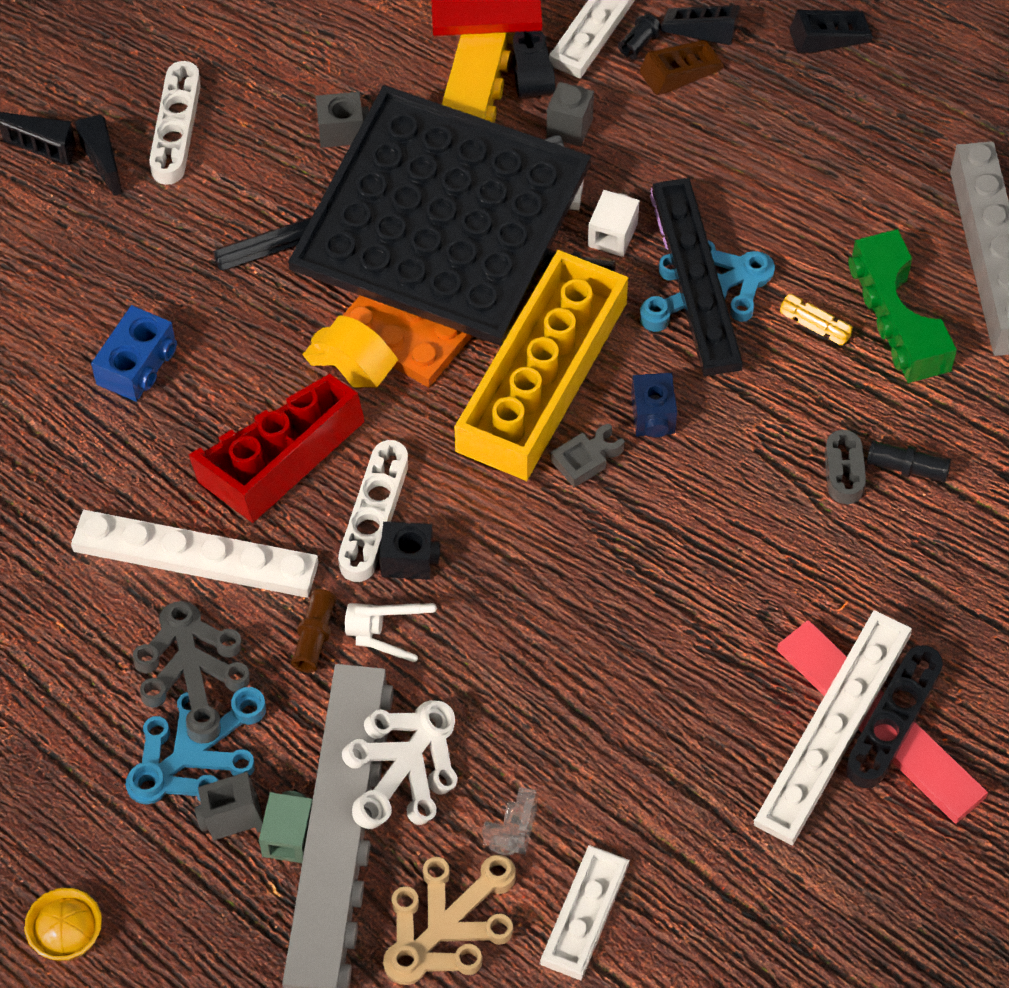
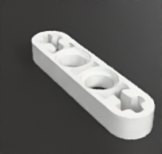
[150,61,201,185]
[338,440,408,582]

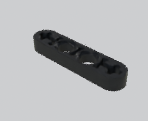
[846,645,943,788]

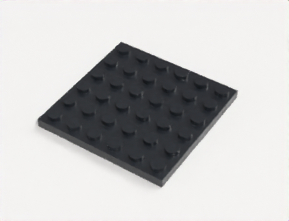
[288,85,591,346]

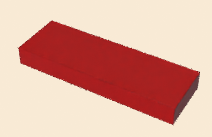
[431,0,542,36]

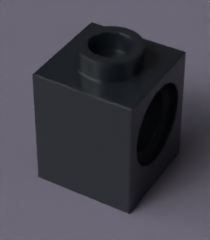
[380,521,440,580]

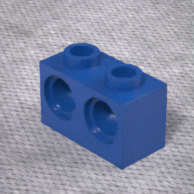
[91,305,177,402]

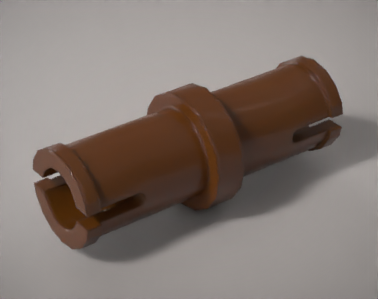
[291,589,337,673]

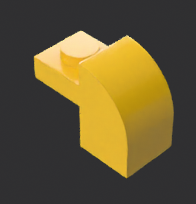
[303,315,399,387]

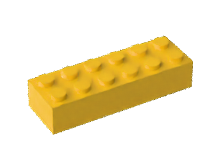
[454,250,628,481]

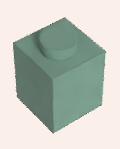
[259,791,313,863]

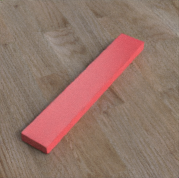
[777,620,988,824]

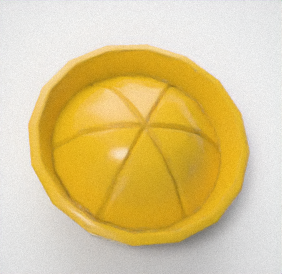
[24,888,102,961]

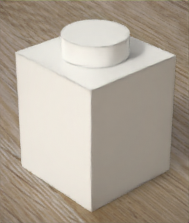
[588,190,640,257]

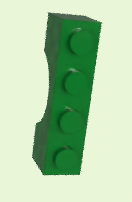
[848,229,957,383]

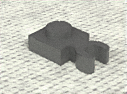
[550,424,625,488]

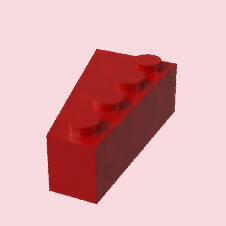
[188,373,365,523]

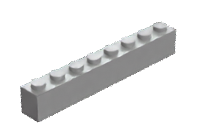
[282,664,394,988]

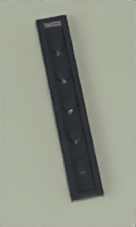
[652,178,743,376]

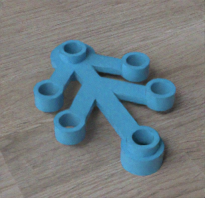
[640,241,775,332]
[126,687,266,804]

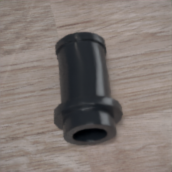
[618,14,661,60]

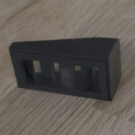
[661,5,741,45]
[790,10,873,53]
[0,112,76,165]
[75,114,122,196]

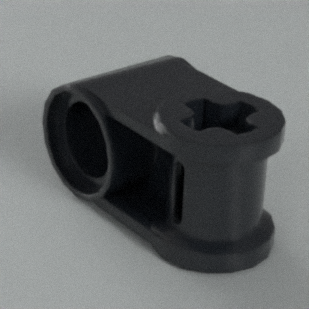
[513,31,556,99]

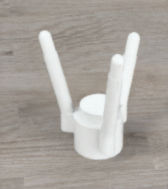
[345,603,437,662]

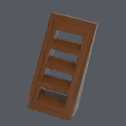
[640,40,724,95]

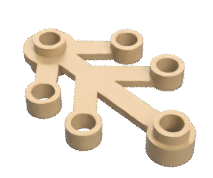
[383,855,516,985]

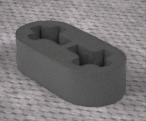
[824,430,866,505]

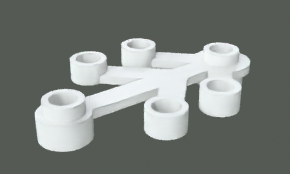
[342,700,457,829]

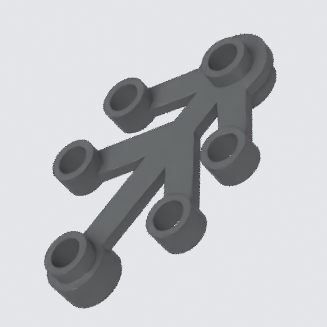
[133,601,250,744]

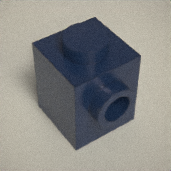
[631,373,677,438]

